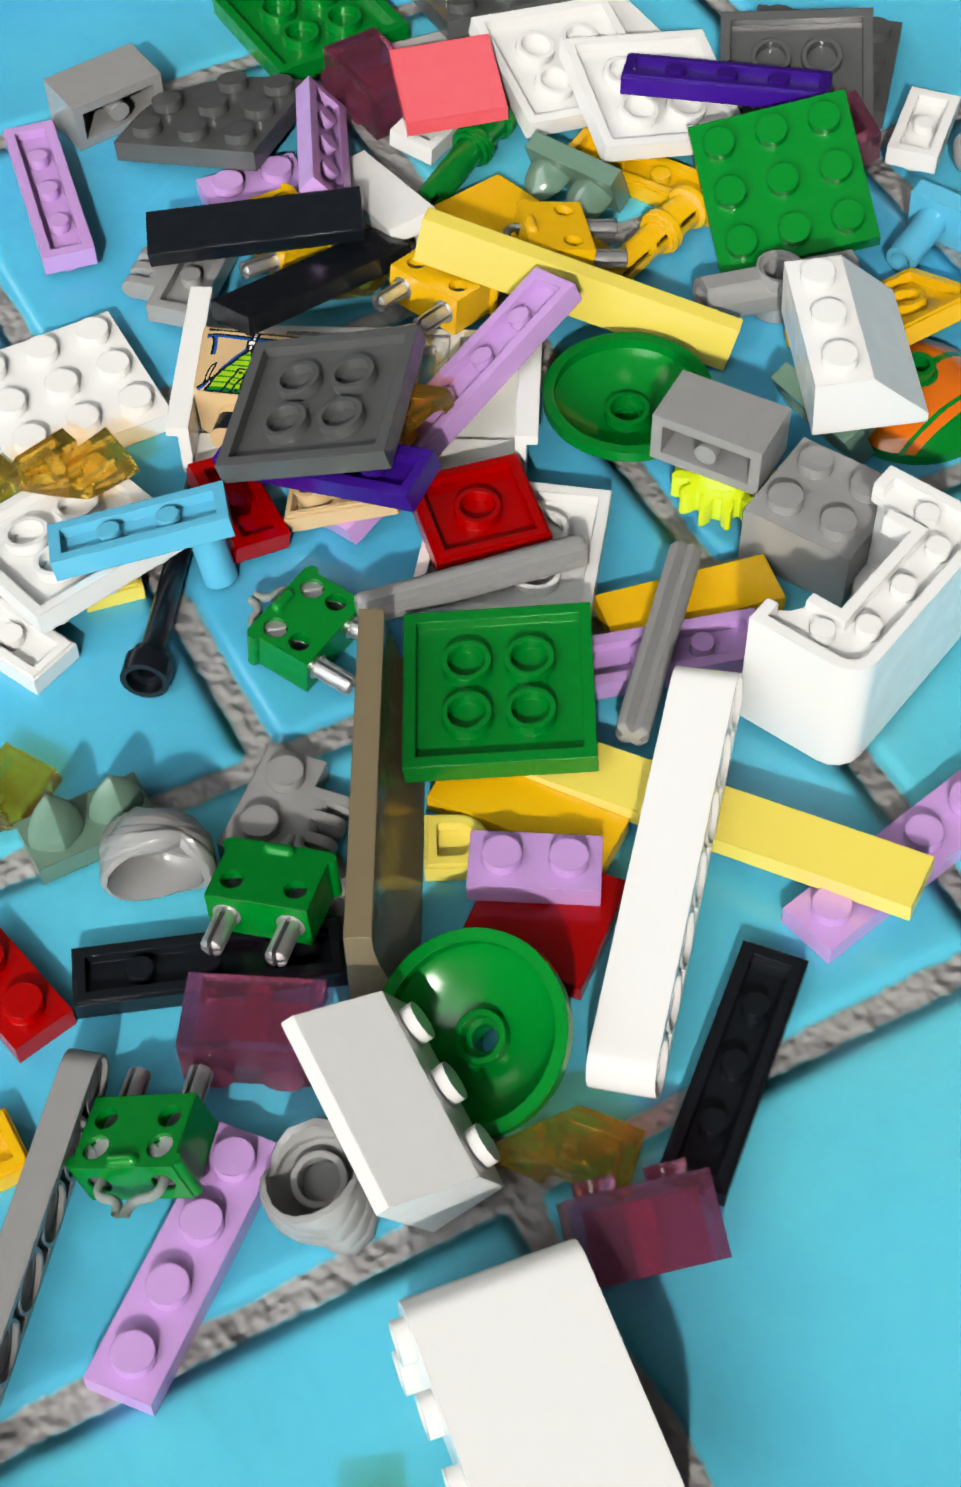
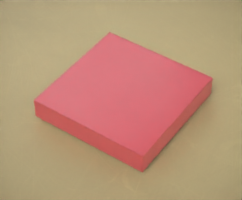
[389,34,508,137]

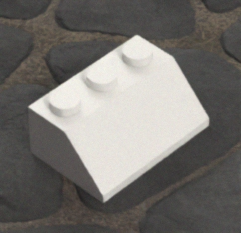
[781,255,929,435]
[281,991,505,1232]

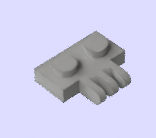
[122,247,236,327]
[217,745,350,859]

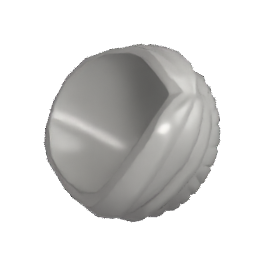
[98,806,218,901]
[259,1116,380,1255]

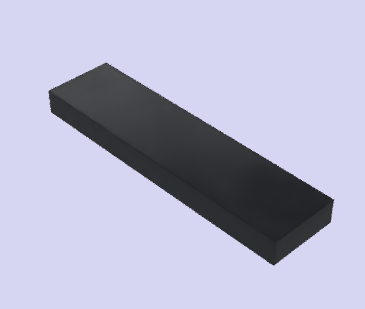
[146,186,366,267]
[211,229,411,336]
[71,916,348,1019]
[656,940,809,1207]

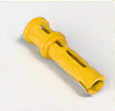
[601,184,708,279]

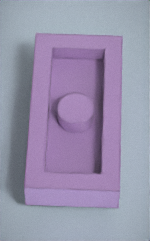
[196,152,299,205]
[466,830,603,906]

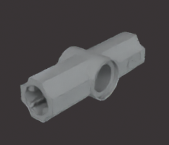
[692,249,859,324]

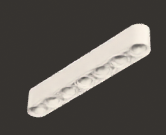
[586,666,743,1099]

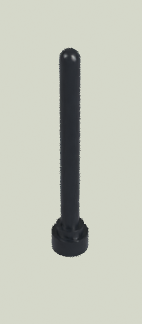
[120,479,192,698]

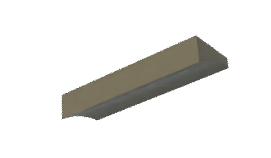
[343,609,425,999]

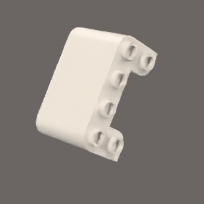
[740,465,961,765]
[388,1238,685,1487]

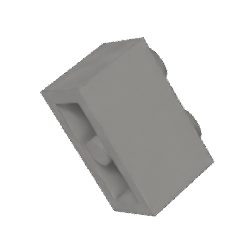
[43,43,164,151]
[650,370,792,495]

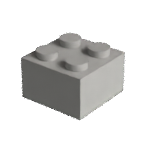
[738,437,883,607]

